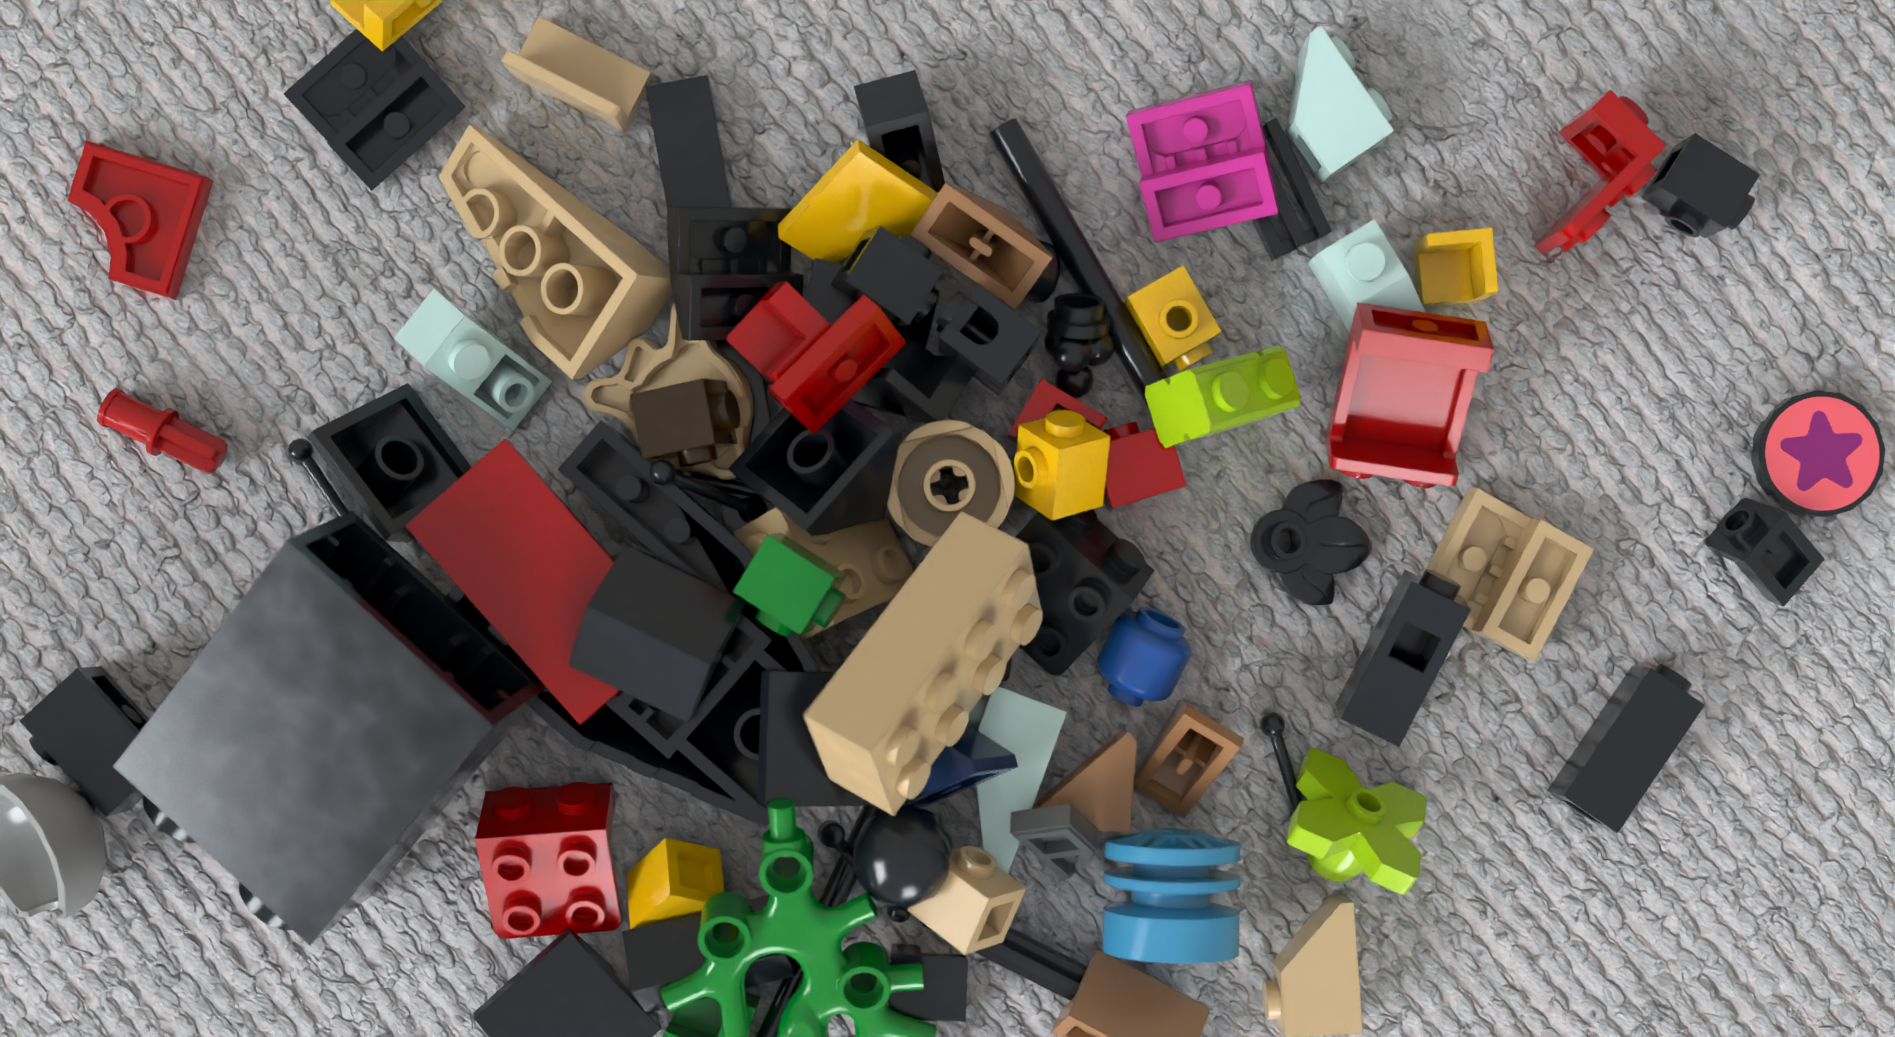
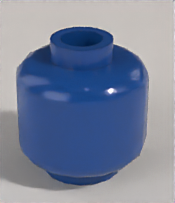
[1097,607,1192,707]

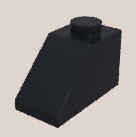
[854,70,945,193]

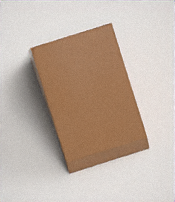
[910,181,1053,310]
[1133,701,1244,818]
[1032,728,1137,833]

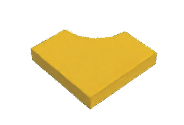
[778,139,938,264]

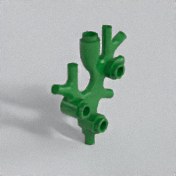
[661,798,937,1037]

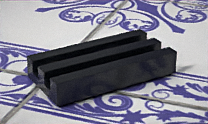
[1252,118,1332,261]

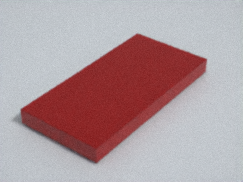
[405,439,620,725]

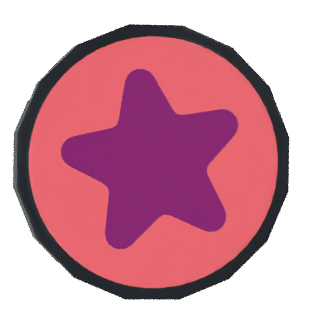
[1751,390,1885,518]

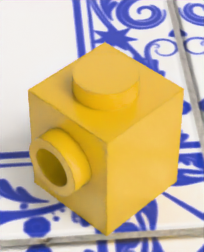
[1124,265,1222,372]
[1014,410,1110,520]

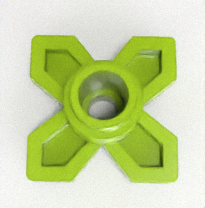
[1286,747,1427,895]

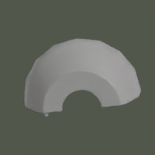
[0,772,108,918]

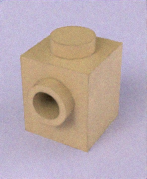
[907,845,1026,955]

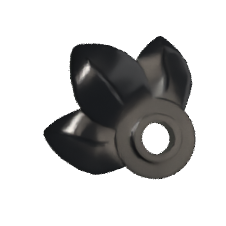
[1250,479,1372,605]

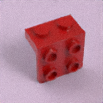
[1534,90,1666,255]
[475,782,622,939]

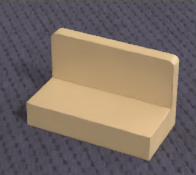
[501,16,654,133]

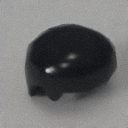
[853,806,952,908]

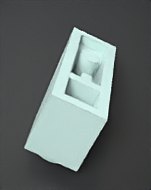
[1307,219,1425,333]
[968,685,1067,874]

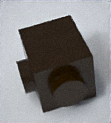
[630,378,740,467]

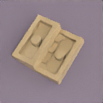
[1425,487,1594,662]

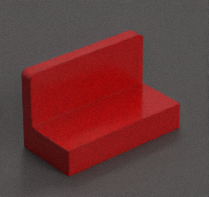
[768,295,906,434]

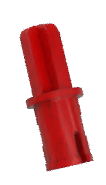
[97,388,228,474]

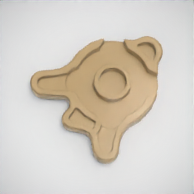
[584,303,754,480]

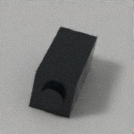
[1336,569,1471,747]
[1547,664,1705,833]
[622,895,796,1013]

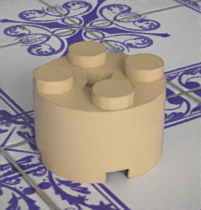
[887,420,1015,549]

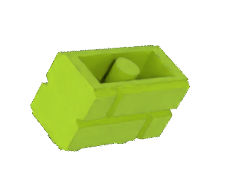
[1144,345,1302,448]

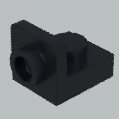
[1705,498,1825,607]

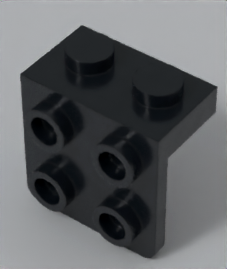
[1015,509,1155,676]

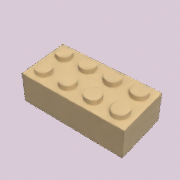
[804,511,1043,816]

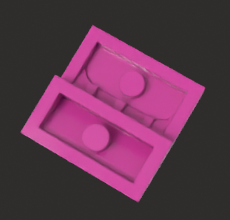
[1126,80,1279,242]

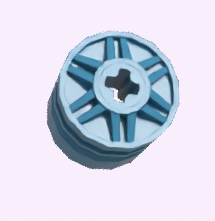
[1102,828,1241,964]

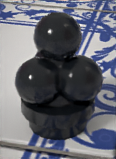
[1044,293,1115,398]

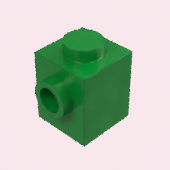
[733,533,847,637]

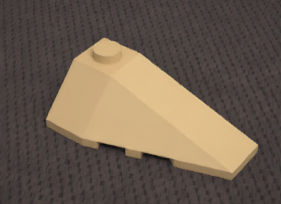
[438,124,673,380]

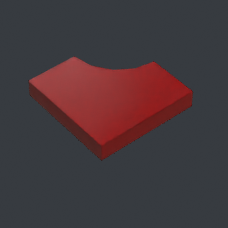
[67,141,213,300]

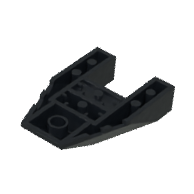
[446,420,821,827]

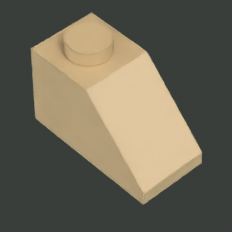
[1262,894,1363,1037]

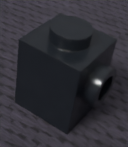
[1641,133,1760,238]
[831,226,943,327]

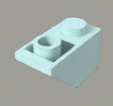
[1285,26,1394,185]
[394,289,553,430]

